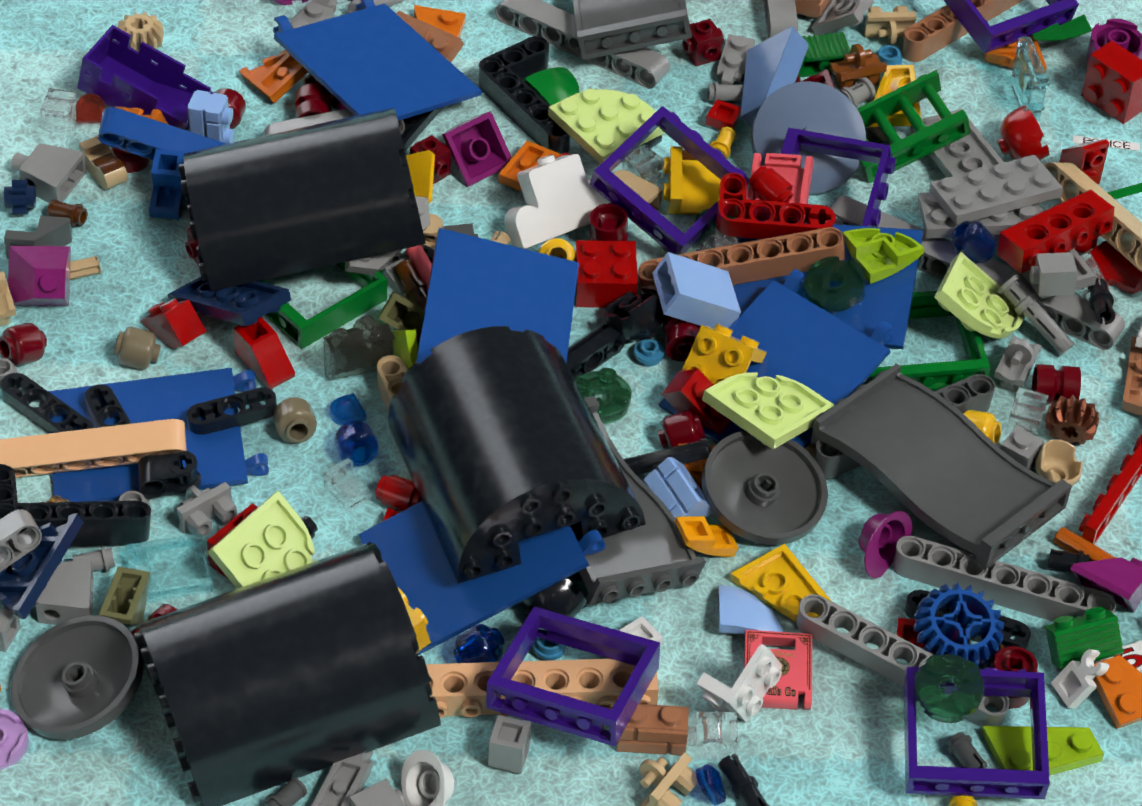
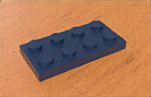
[167,277,291,326]

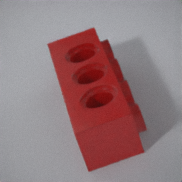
[998,190,1115,274]

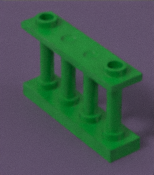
[857,70,971,183]

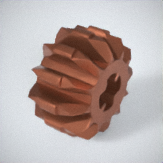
[1045,395,1100,445]

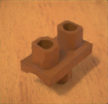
[829,44,887,89]

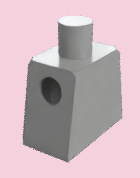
[11,144,87,203]
[34,558,94,625]

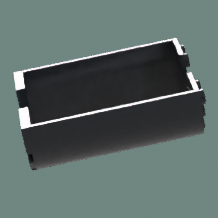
[179,108,426,292]
[388,326,646,584]
[134,542,441,806]

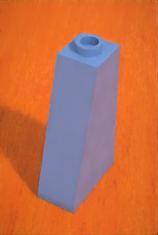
[740,26,808,128]

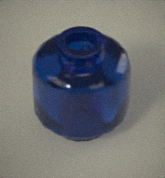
[951,221,996,264]
[334,420,379,467]
[453,624,505,663]

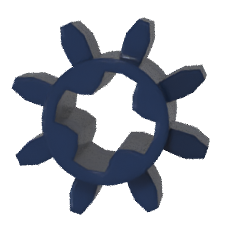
[4,180,36,214]

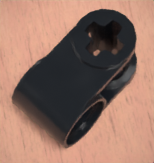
[138,451,202,498]

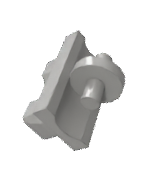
[994,336,1042,392]
[176,482,237,539]

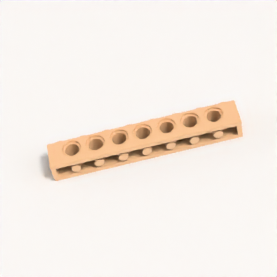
[426,659,659,718]

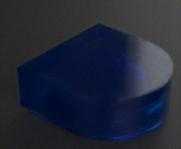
[330,393,366,426]
[696,764,726,805]

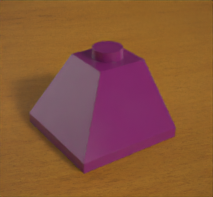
[442,111,512,187]
[8,246,71,306]
[1070,557,1142,612]

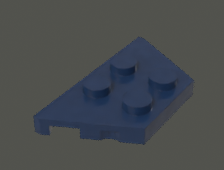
[0,513,84,619]

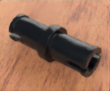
[1088,278,1116,325]
[718,754,770,806]

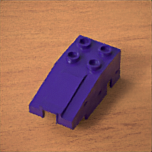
[77,25,213,130]

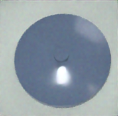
[751,81,866,195]

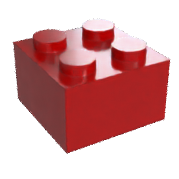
[1081,40,1142,124]
[575,240,638,308]

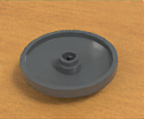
[701,431,828,545]
[11,615,144,740]

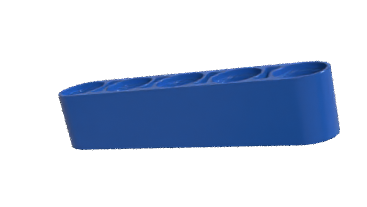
[98,108,226,160]

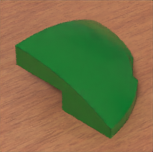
[1032,14,1092,41]
[524,67,579,106]

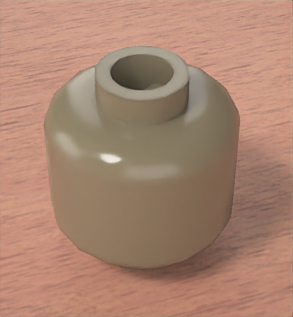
[113,326,161,370]
[273,397,317,444]

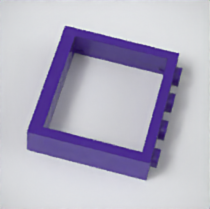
[944,0,1079,53]
[589,106,750,255]
[781,127,896,227]
[486,607,660,747]
[903,665,1050,800]

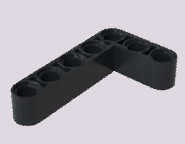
[479,36,570,154]
[0,464,151,546]

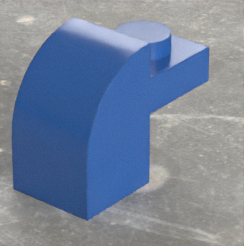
[149,149,185,220]

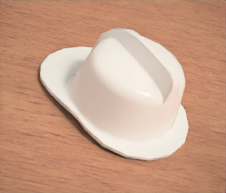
[401,750,455,806]

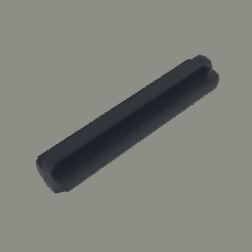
[624,439,711,475]

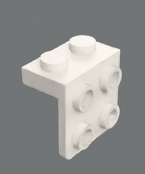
[696,644,782,723]

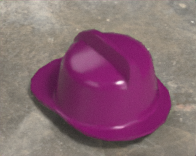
[858,511,912,579]

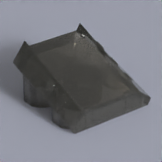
[323,315,395,380]

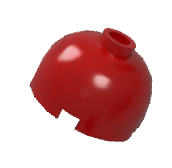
[997,105,1050,160]

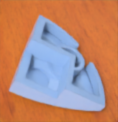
[718,585,783,634]

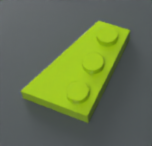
[981,726,1104,776]

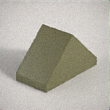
[377,291,425,342]
[99,567,150,625]

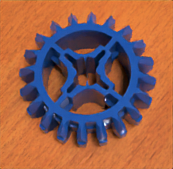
[913,582,1004,670]

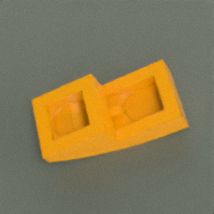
[674,516,739,557]

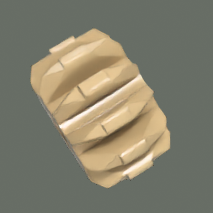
[117,12,164,52]

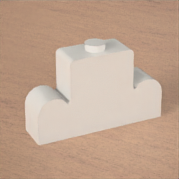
[504,154,610,249]

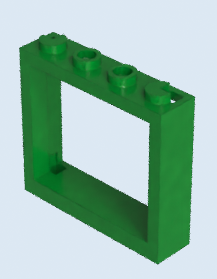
[259,262,388,349]
[863,291,990,391]

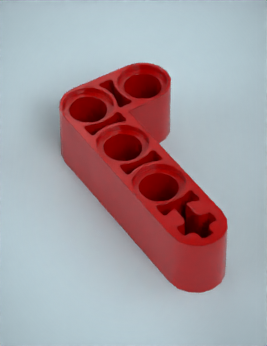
[716,173,836,239]

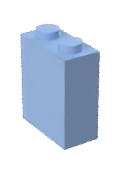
[652,252,741,328]

